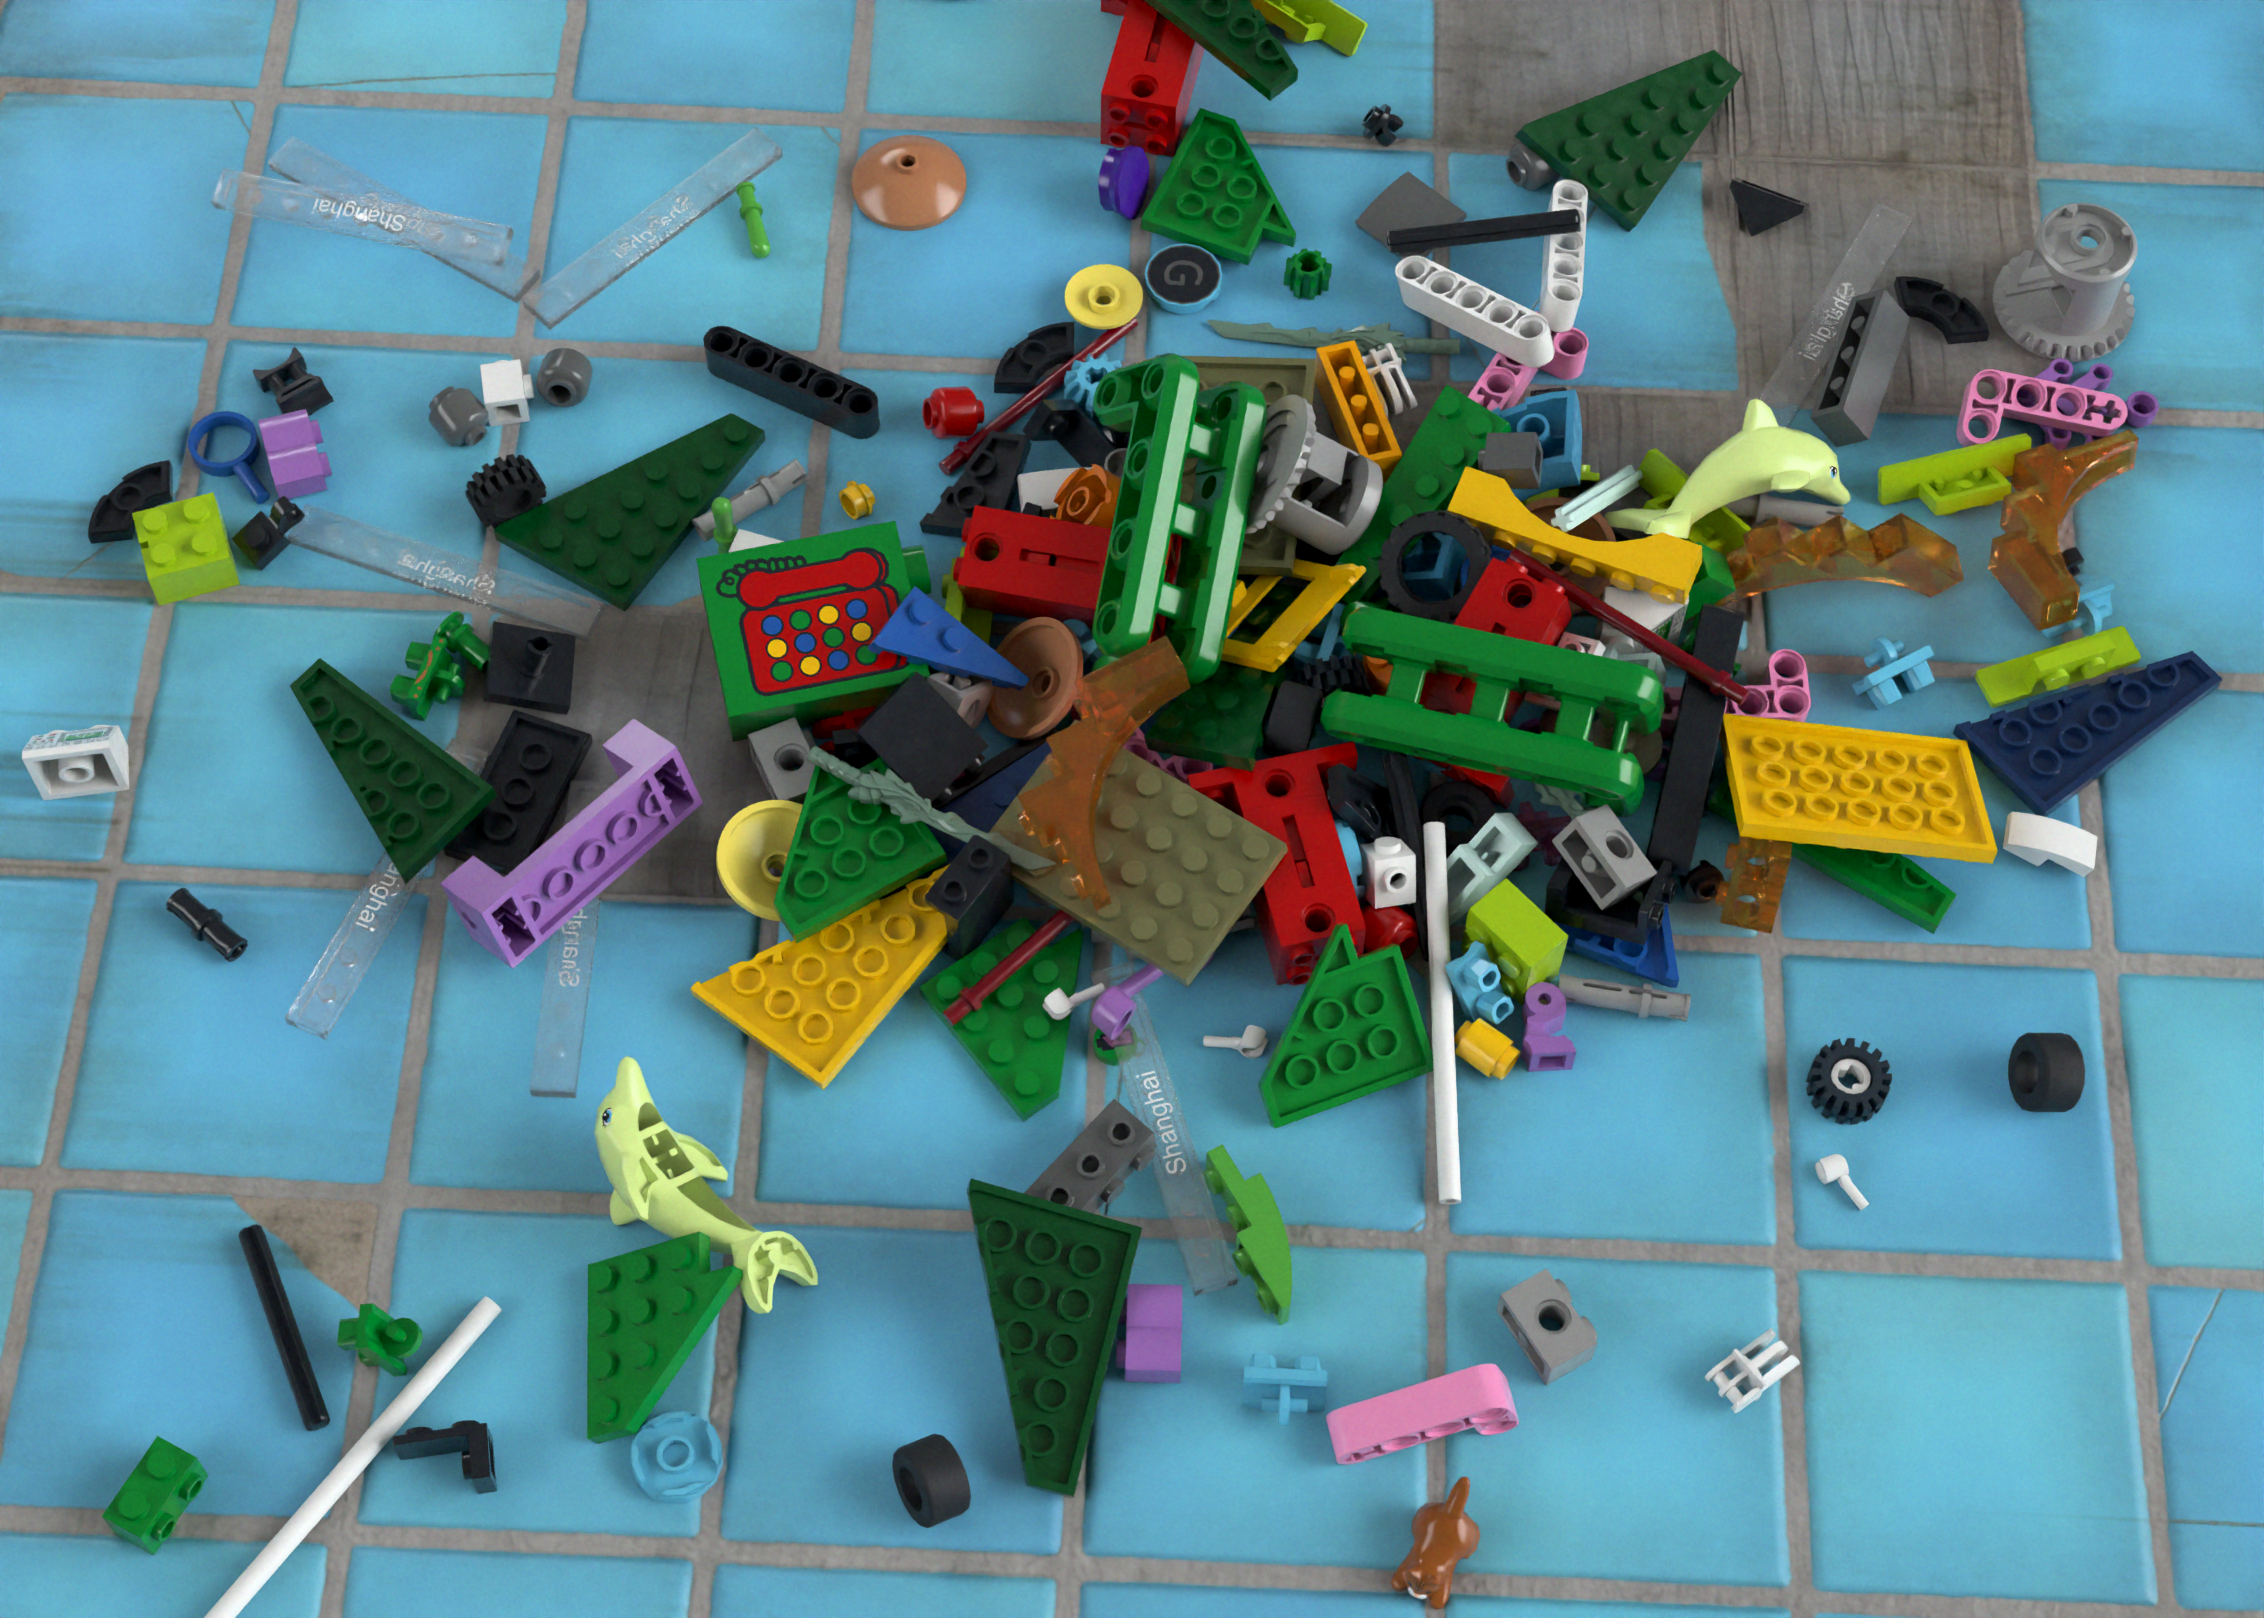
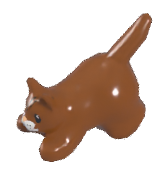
[1391,1476,1480,1610]

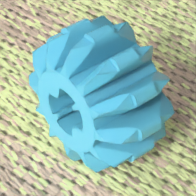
[1064,353,1122,419]

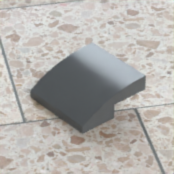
[1355,171,1467,260]

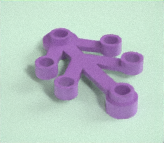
[2017,358,2159,455]

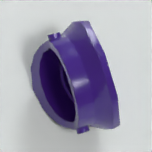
[1098,145,1150,221]

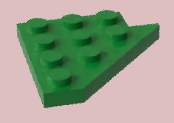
[1141,108,1296,265]
[774,758,947,943]
[919,917,1083,1122]
[1258,922,1433,1129]
[587,1232,743,1444]

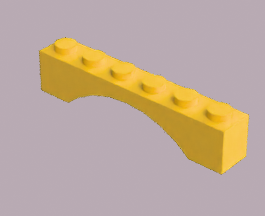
[1447,466,1702,605]

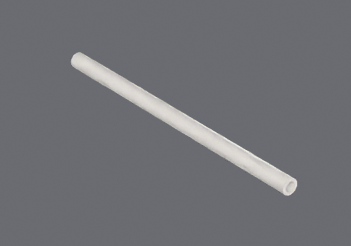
[1423,822,1461,1205]
[204,1296,502,1618]

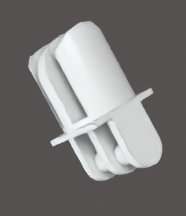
[1362,343,1418,418]
[1705,1328,1800,1413]

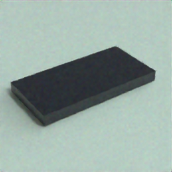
[443,709,593,875]

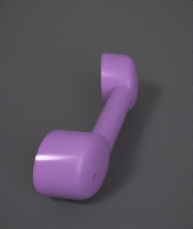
[1091,953,1214,1040]

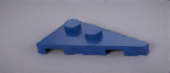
[867,586,1030,691]
[1543,905,1679,988]

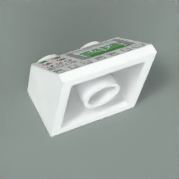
[1594,586,1689,657]
[22,725,129,801]

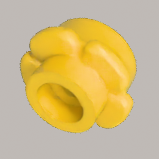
[839,480,875,520]

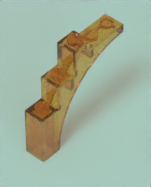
[1988,429,2139,631]
[1699,513,1964,613]
[1017,635,1190,911]

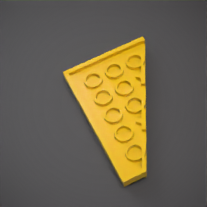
[690,864,950,1090]

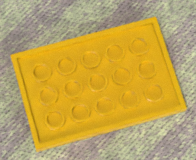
[1719,713,1998,864]

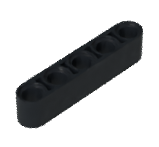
[703,326,880,439]

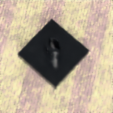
[484,621,576,715]

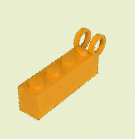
[1315,340,1402,484]

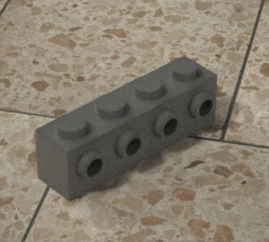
[1810,288,1910,447]
[1024,1099,1157,1213]

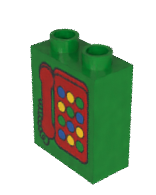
[696,521,941,742]

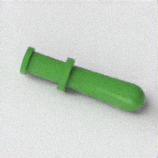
[735,182,771,258]
[711,497,738,554]

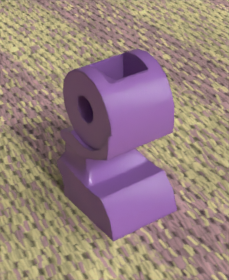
[1520,982,1576,1072]

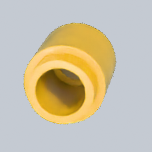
[1454,1018,1521,1080]

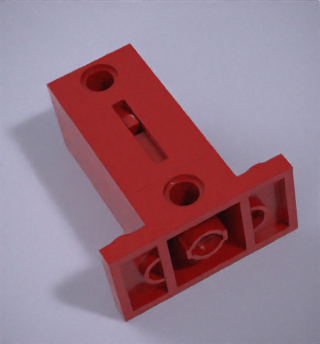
[1100,0,1251,157]
[953,500,1183,682]
[1409,557,1572,810]
[1186,741,1366,986]

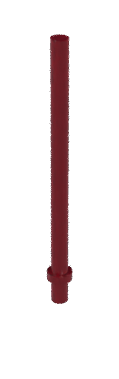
[939,317,1138,476]
[1508,548,1750,705]
[942,910,1076,1026]

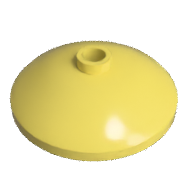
[716,800,803,921]

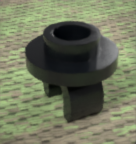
[1362,104,1404,147]
[1679,860,1724,904]

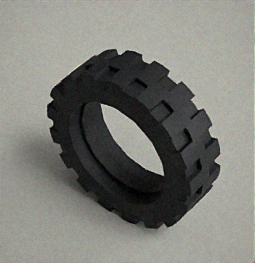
[1378,510,1492,622]

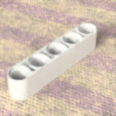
[1539,179,1588,332]
[1395,256,1555,368]

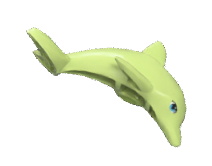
[1604,398,1851,539]
[594,1056,818,1314]

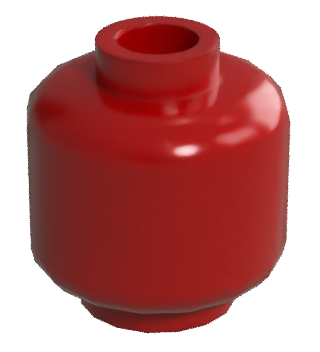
[922,386,984,439]
[1361,905,1419,961]

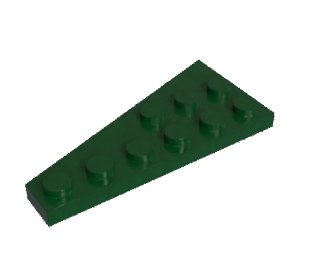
[1144,0,1298,101]
[1144,583,1305,772]
[290,658,497,884]

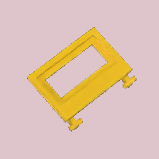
[1221,559,1366,673]

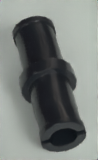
[166,888,248,962]

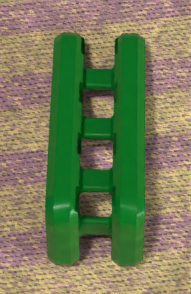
[1092,353,1268,685]
[1320,607,1665,818]

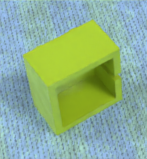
[132,492,240,606]
[1461,878,1568,1006]

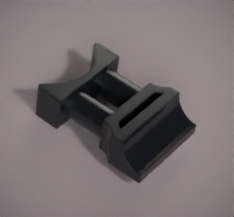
[253,347,334,416]

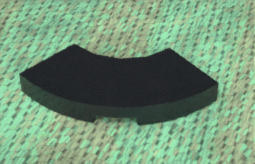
[1894,276,1990,344]
[994,322,1074,394]
[88,460,173,544]

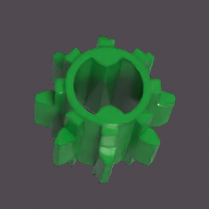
[1283,248,1332,300]

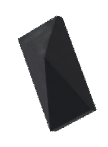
[1729,177,1809,237]

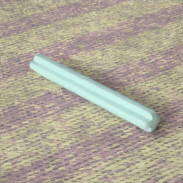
[1551,465,1643,532]

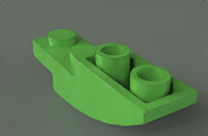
[1203,1144,1292,1325]

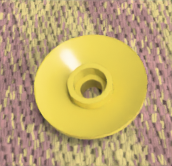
[1064,264,1143,330]

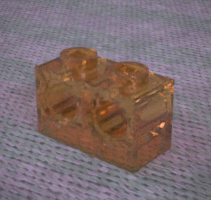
[1714,835,1792,934]

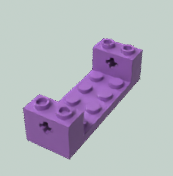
[440,719,703,969]

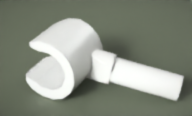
[1043,983,1106,1020]
[1203,1025,1268,1059]
[1815,1154,1869,1211]

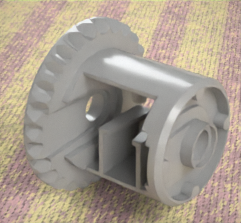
[1993,203,2138,362]
[1245,395,1383,555]

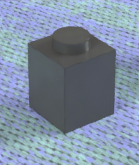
[1478,432,1544,489]

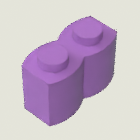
[258,409,332,499]
[1116,1284,1182,1383]

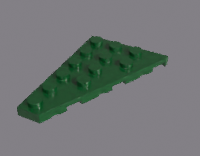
[1515,50,1742,232]
[494,413,766,611]
[966,1178,1142,1498]

